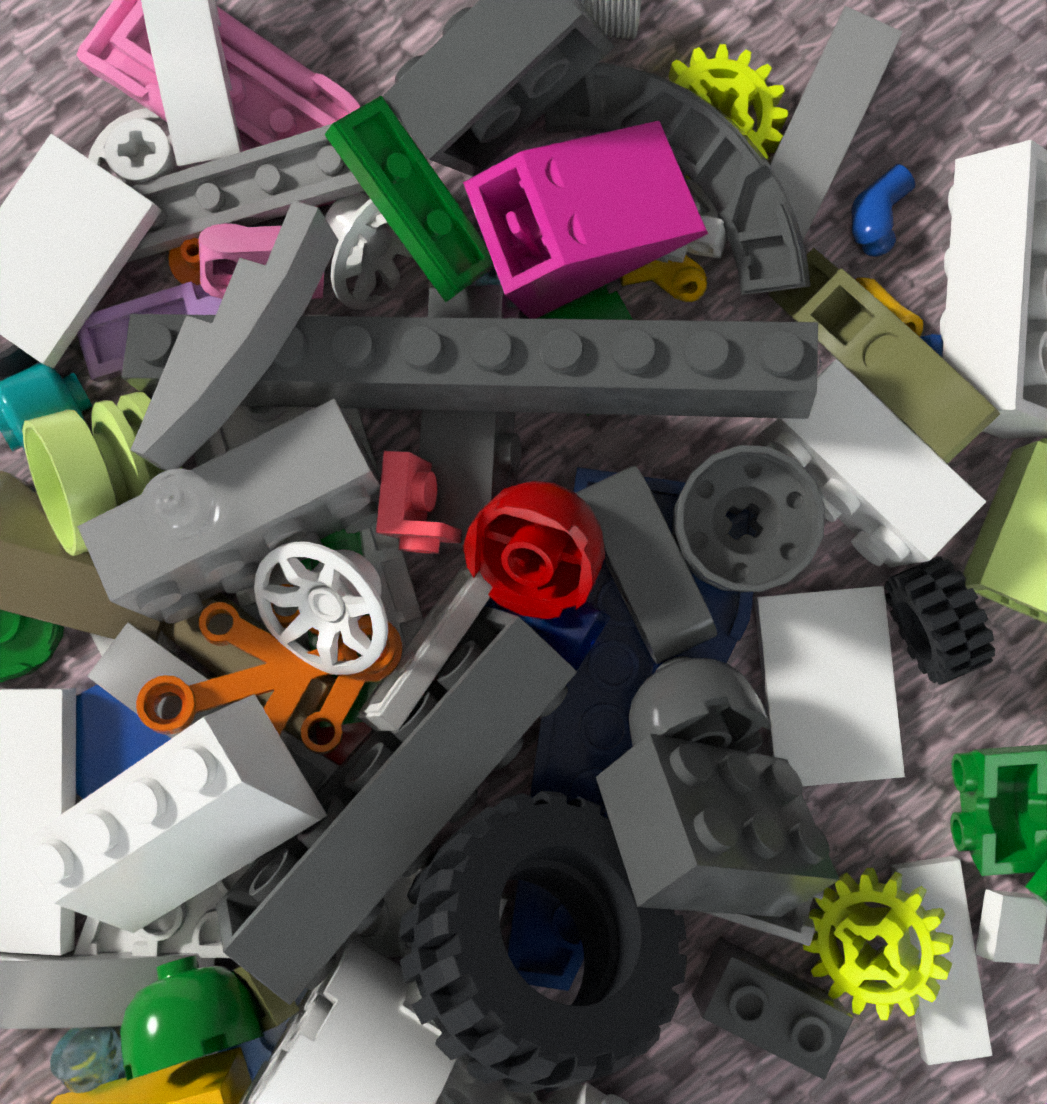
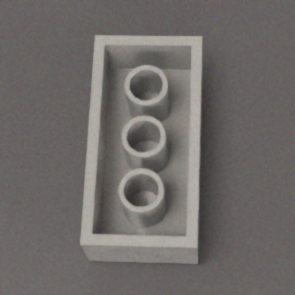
[77,399,381,624]

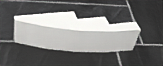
[141,0,243,166]

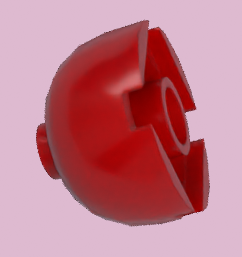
[463,481,605,619]

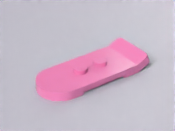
[77,0,361,207]

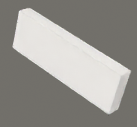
[358,564,492,731]
[890,856,992,1065]

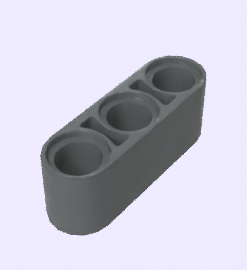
[576,465,717,665]

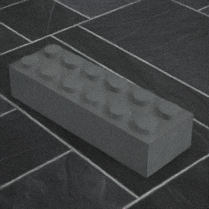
[216,606,577,1005]

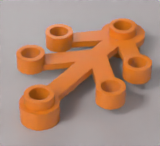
[136,584,402,755]

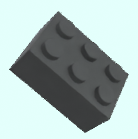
[382,0,615,177]
[596,733,840,917]

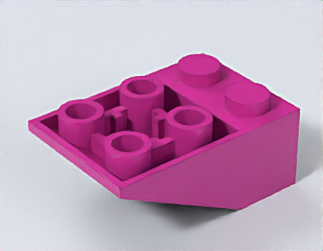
[463,121,708,319]

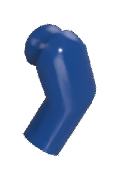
[851,164,916,257]

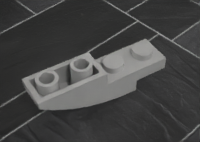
[87,622,340,794]

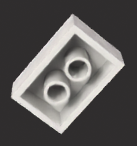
[755,359,986,568]

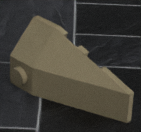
[0,471,164,641]

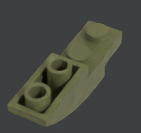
[768,247,1000,464]

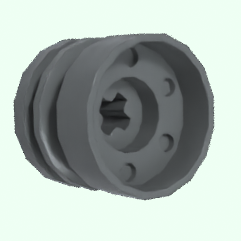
[672,445,825,592]

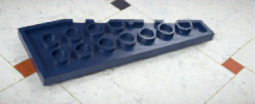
[507,467,757,991]

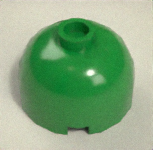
[120,955,264,1081]

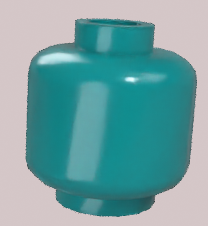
[0,363,92,452]

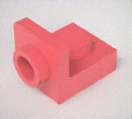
[376,451,462,554]

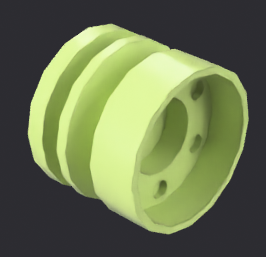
[22,392,184,556]

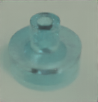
[50,1026,122,1093]

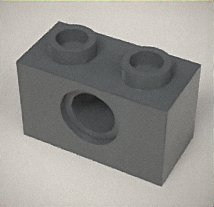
[692,937,854,1080]

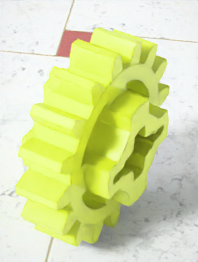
[668,44,788,180]
[803,868,954,1020]

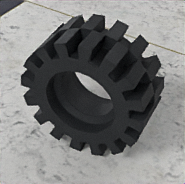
[885,556,995,685]

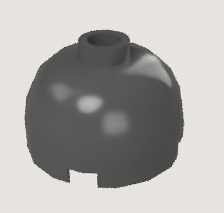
[629,656,770,753]

